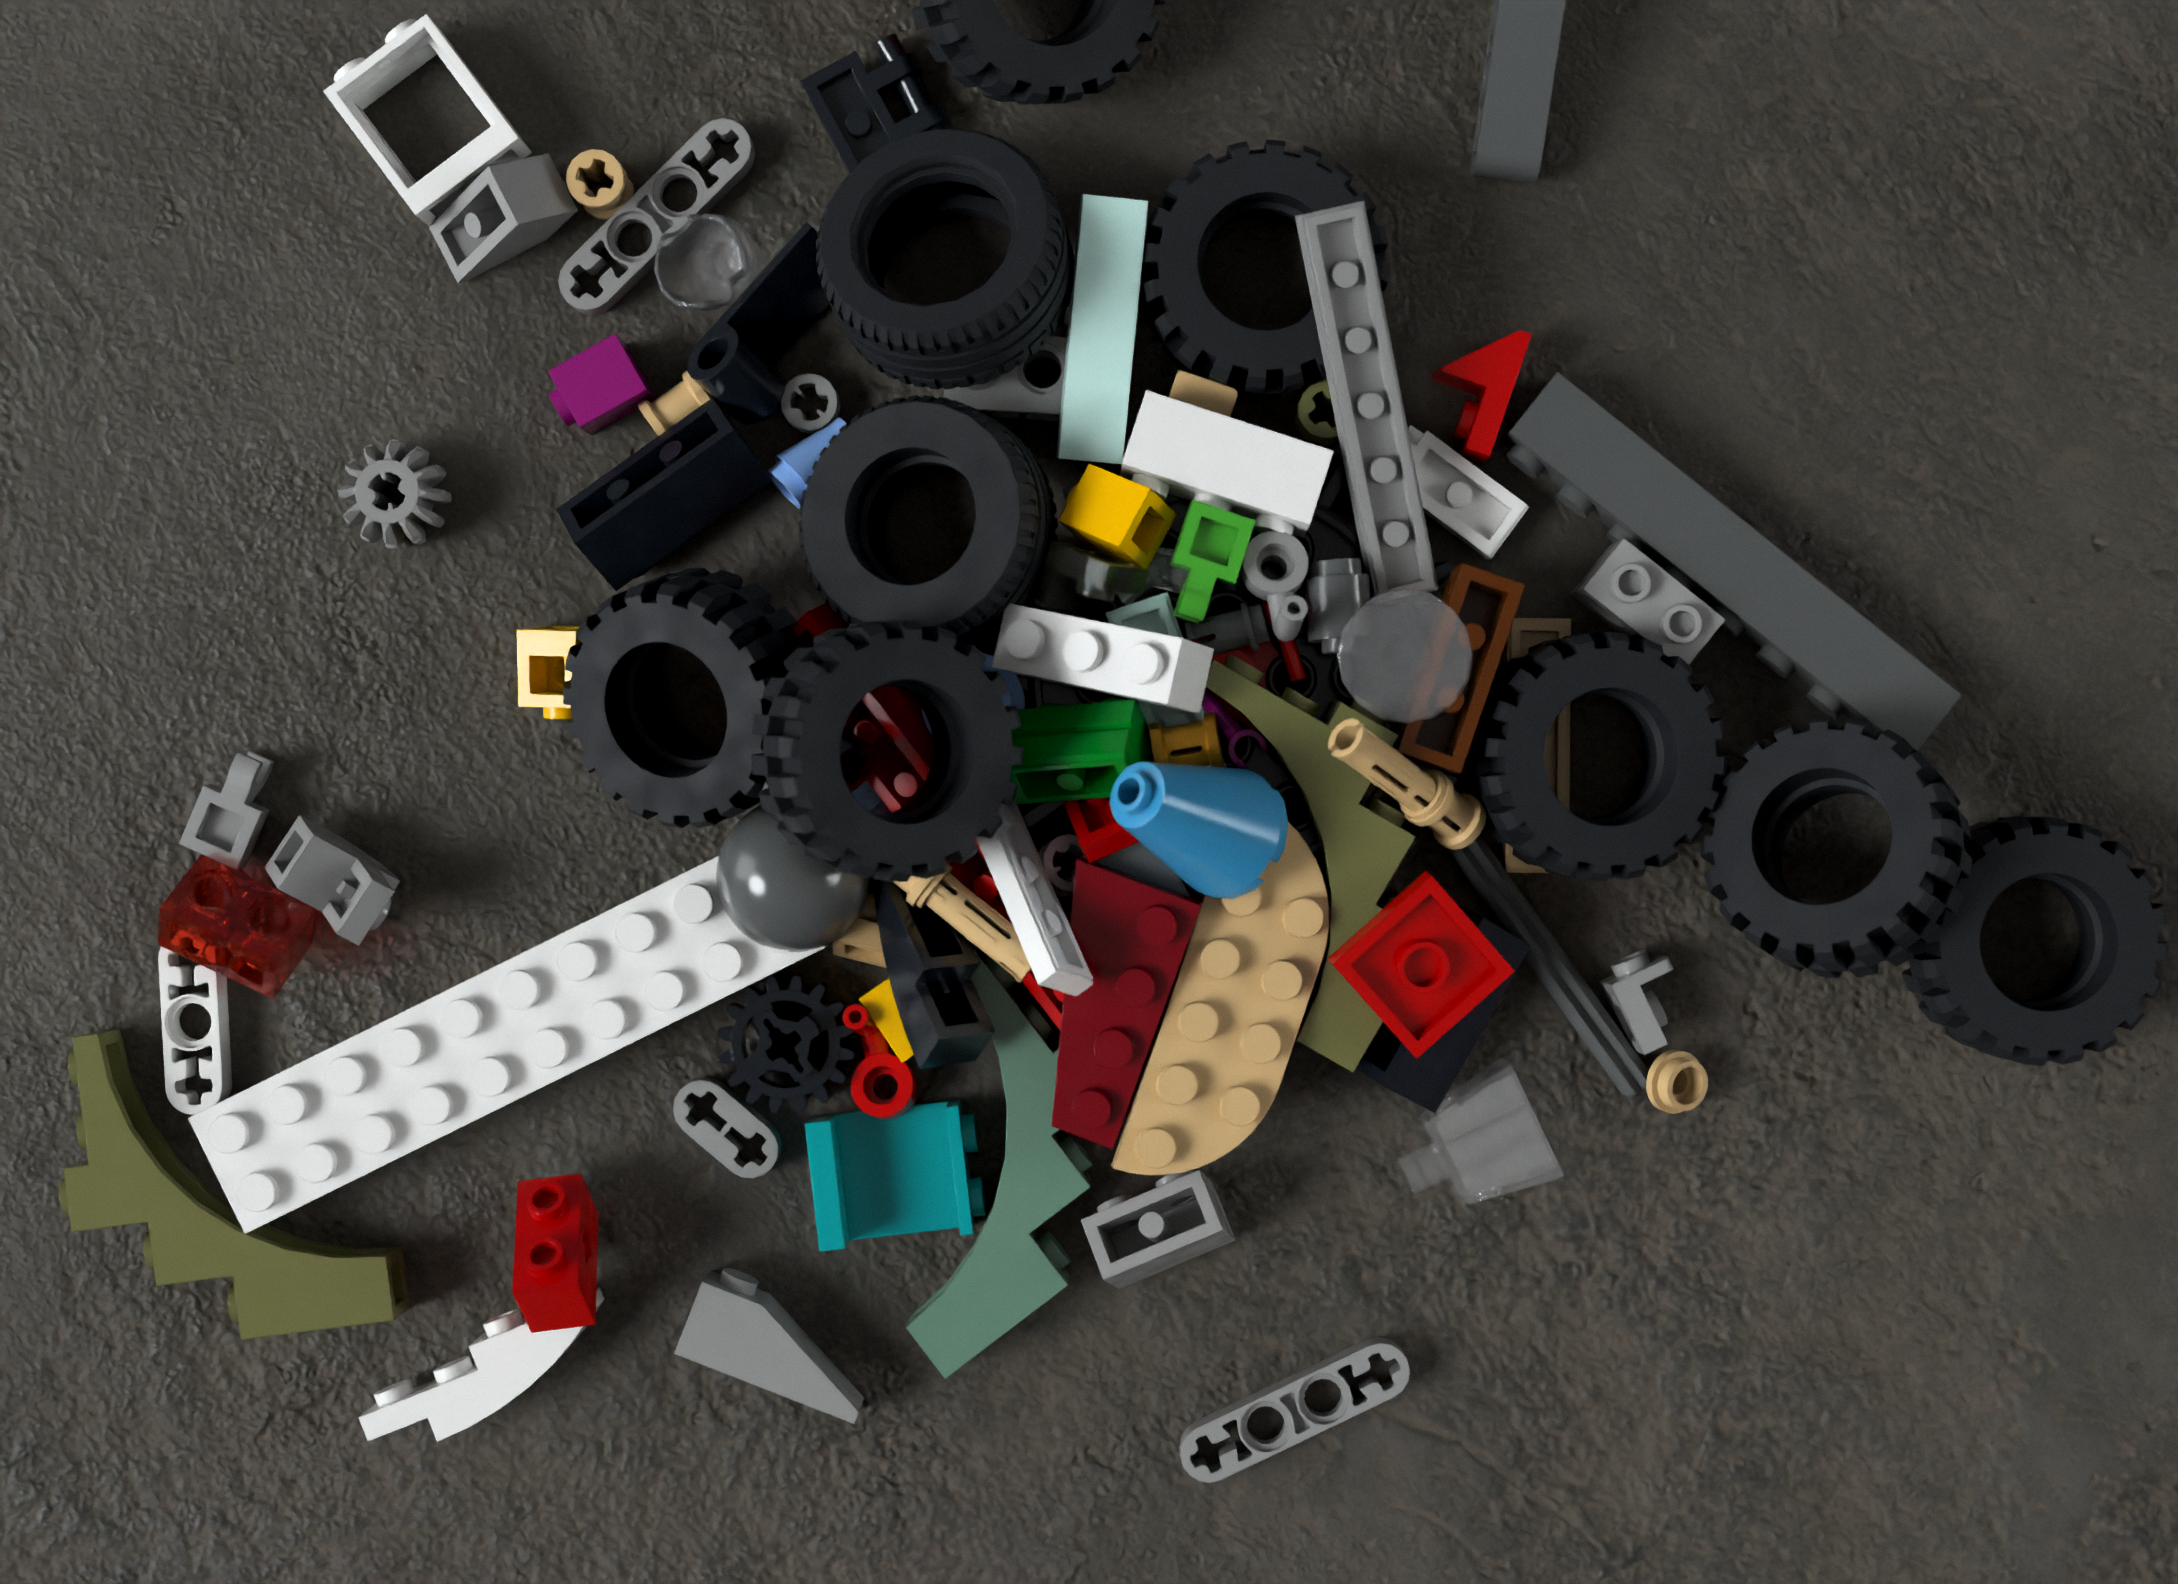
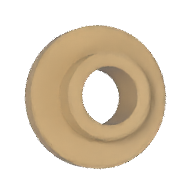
[1646,1049,1708,1114]

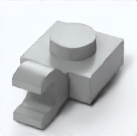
[179,751,274,870]

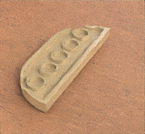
[1111,822,1329,1175]

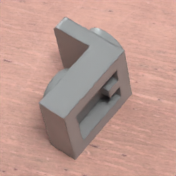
[1599,950,1674,1055]

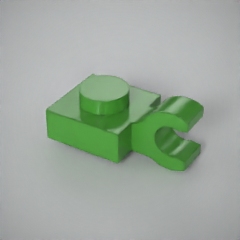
[1170,500,1256,624]

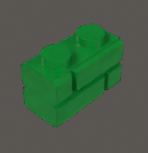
[1009,697,1152,804]

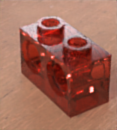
[158,854,317,999]

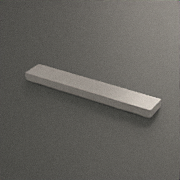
[1295,201,1439,605]

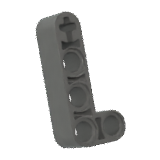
[1471,0,1566,183]

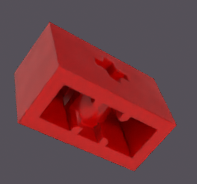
[512,1173,599,1333]

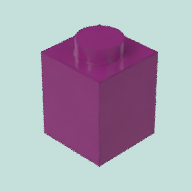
[548,333,657,435]

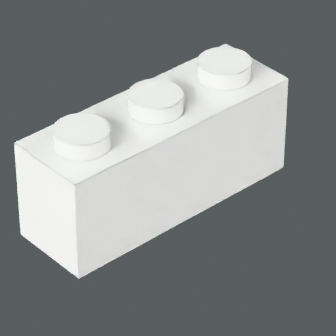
[1120,390,1334,538]
[992,604,1214,714]

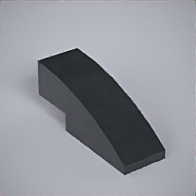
[872,878,995,1069]

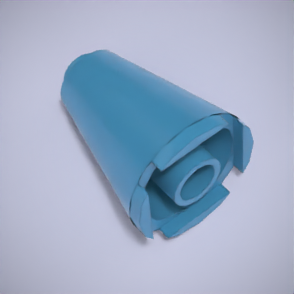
[1110,762,1288,899]

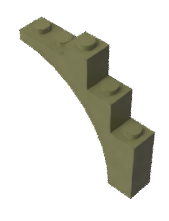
[1206,654,1416,1072]
[59,1028,410,1340]

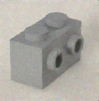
[1081,1170,1235,1289]

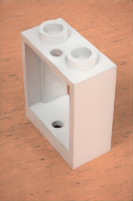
[323,14,532,226]

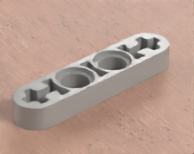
[558,118,755,316]
[1179,1337,1410,1483]

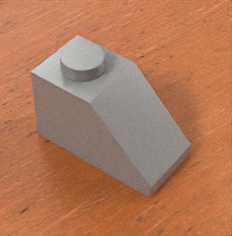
[429,153,578,283]

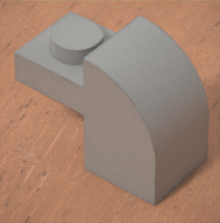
[264,815,400,945]

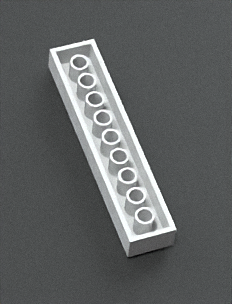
[188,856,832,1234]

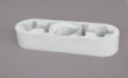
[158,929,232,1115]

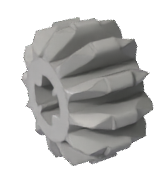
[337,439,452,550]

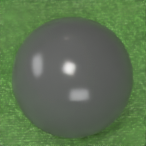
[716,805,872,952]

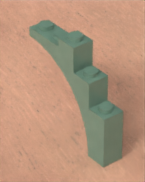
[906,947,1093,1379]

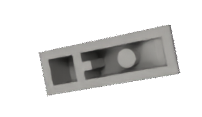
[674,1268,864,1424]

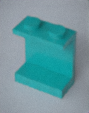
[805,1099,986,1252]

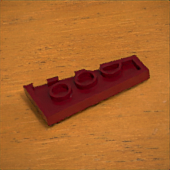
[1051,856,1203,1149]

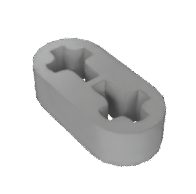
[673,1077,782,1178]

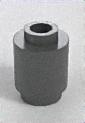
[1304,558,1374,654]

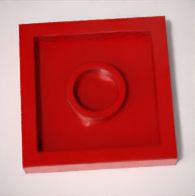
[1327,871,1515,1059]

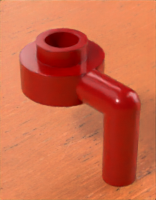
[843,1004,919,1120]

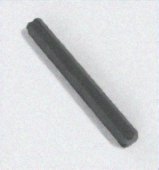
[1446,835,1649,1097]

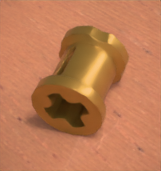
[1149,712,1224,767]

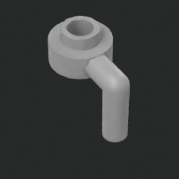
[1240,531,1308,641]

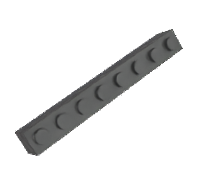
[1500,372,1962,751]

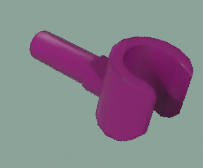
[1202,688,1267,768]

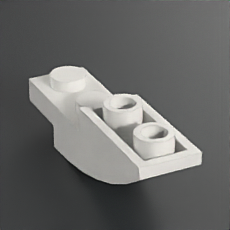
[359,1288,604,1442]

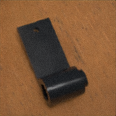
[687,222,830,424]

